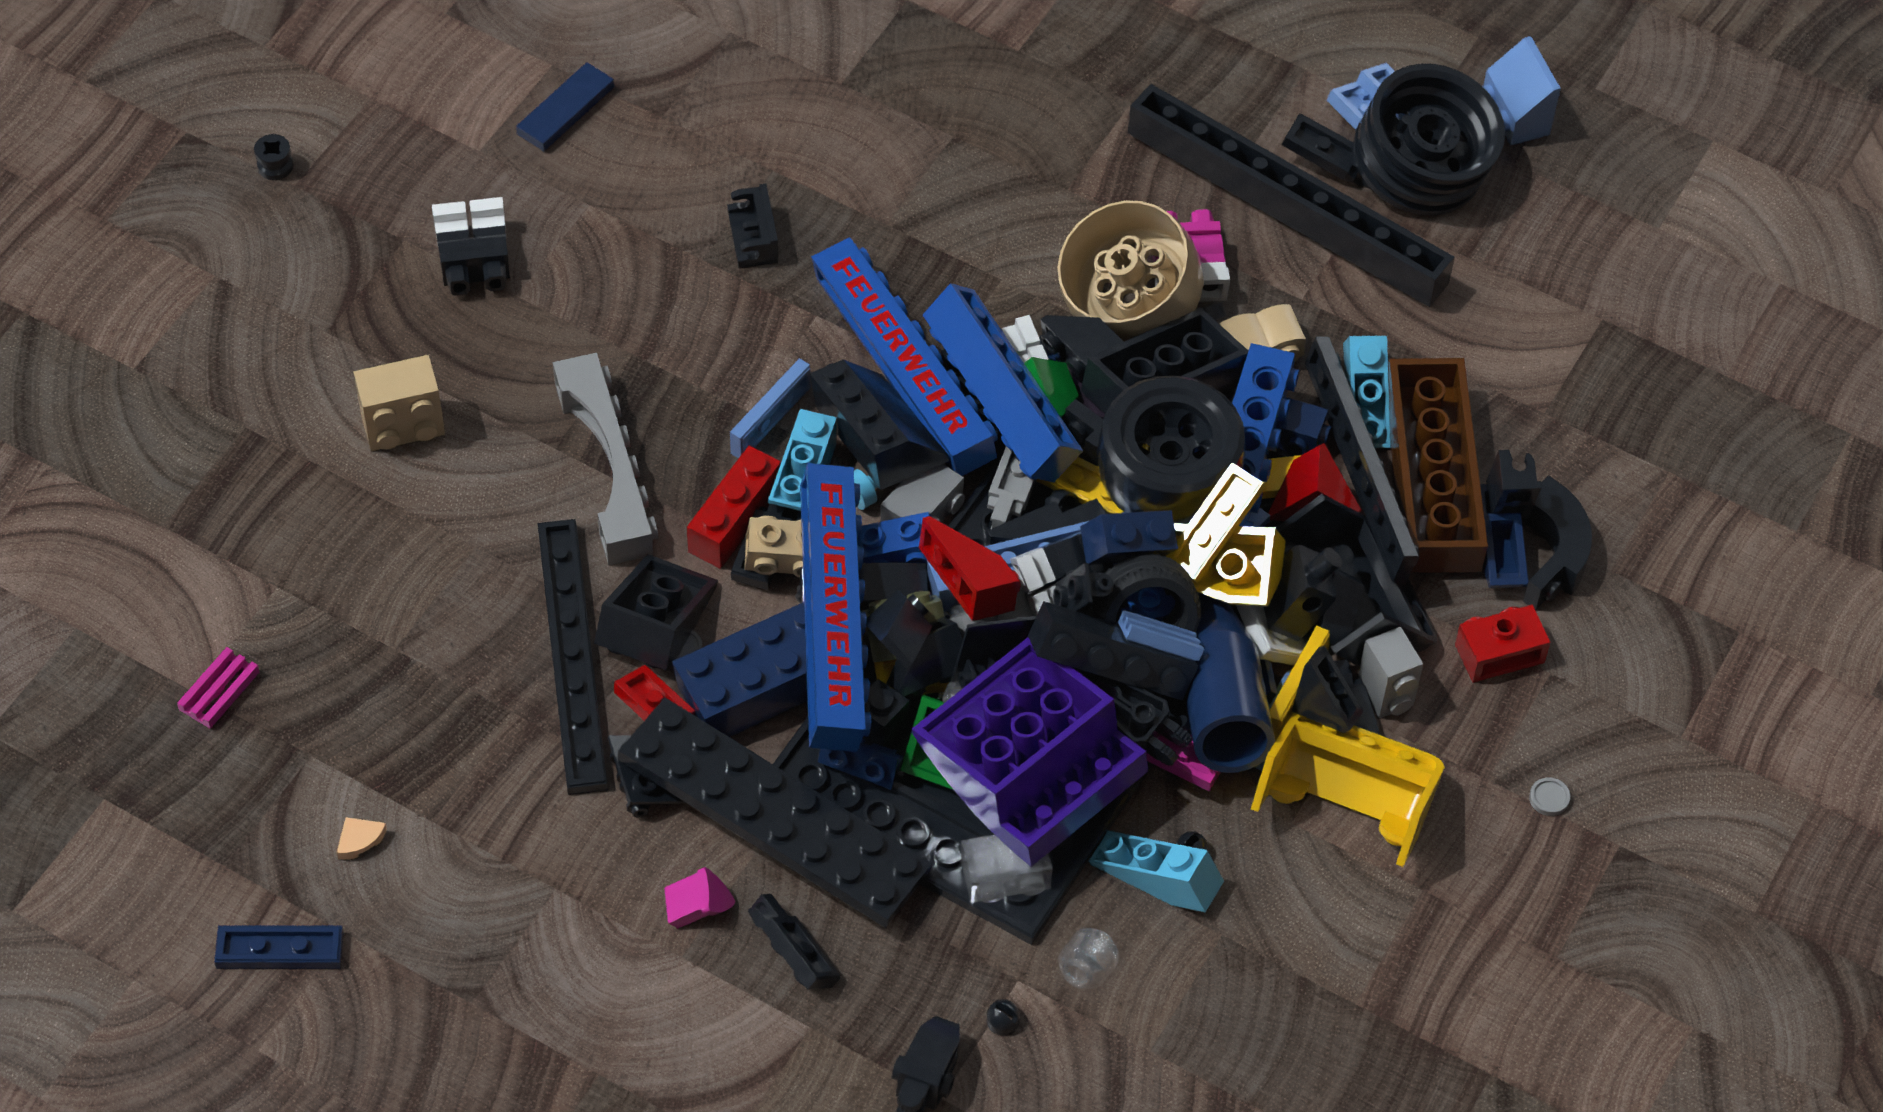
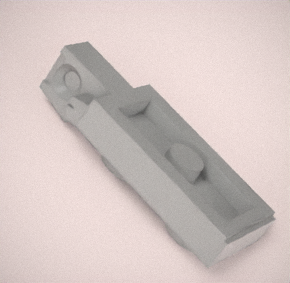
[987,447,1037,529]

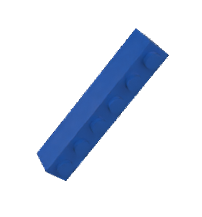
[923,283,1083,482]

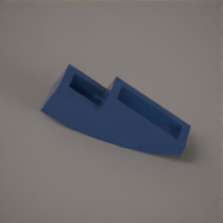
[1480,484,1528,588]

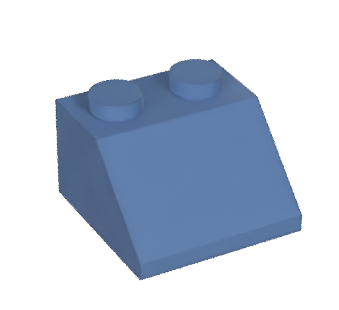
[1482,36,1561,145]

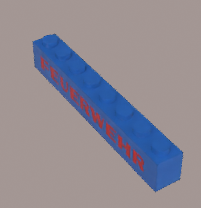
[811,237,998,476]
[800,463,871,752]

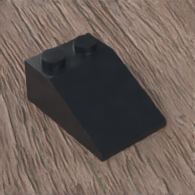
[594,554,718,670]

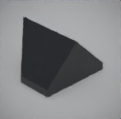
[1292,645,1364,733]

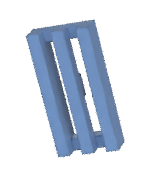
[1118,610,1204,662]

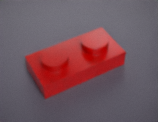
[614,665,695,721]

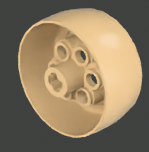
[1057,201,1204,342]

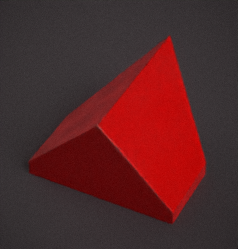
[1268,443,1361,522]

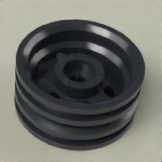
[1353,63,1505,215]

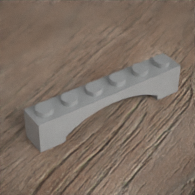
[553,352,658,565]

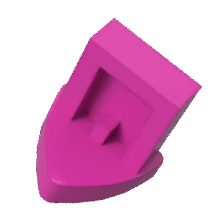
[664,867,735,929]

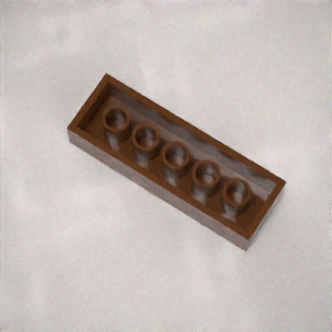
[1388,358,1488,573]

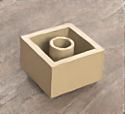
[353,355,445,451]

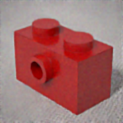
[1455,605,1551,683]

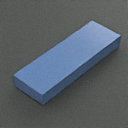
[730,358,811,458]

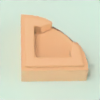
[336,817,387,860]

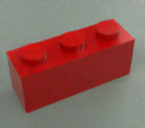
[687,445,781,569]

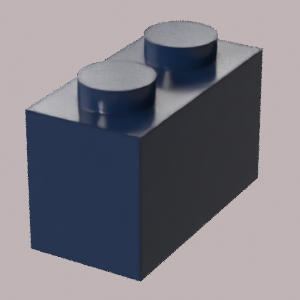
[1080,510,1178,565]

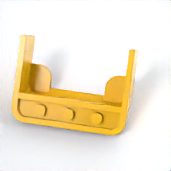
[1251,712,1444,867]

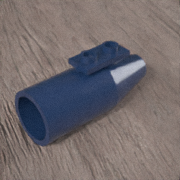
[1185,594,1277,773]

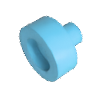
[854,469,878,510]

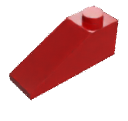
[919,516,1021,621]

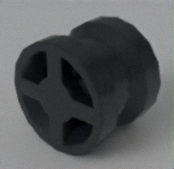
[254,134,294,180]

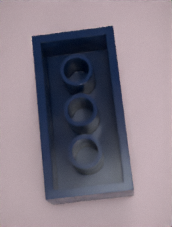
[672,602,808,737]

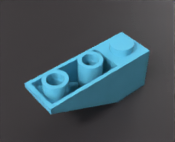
[1343,336,1390,449]
[768,409,837,511]
[1089,831,1224,912]

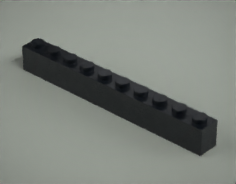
[1128,84,1455,307]

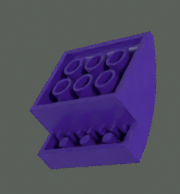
[912,637,1148,867]

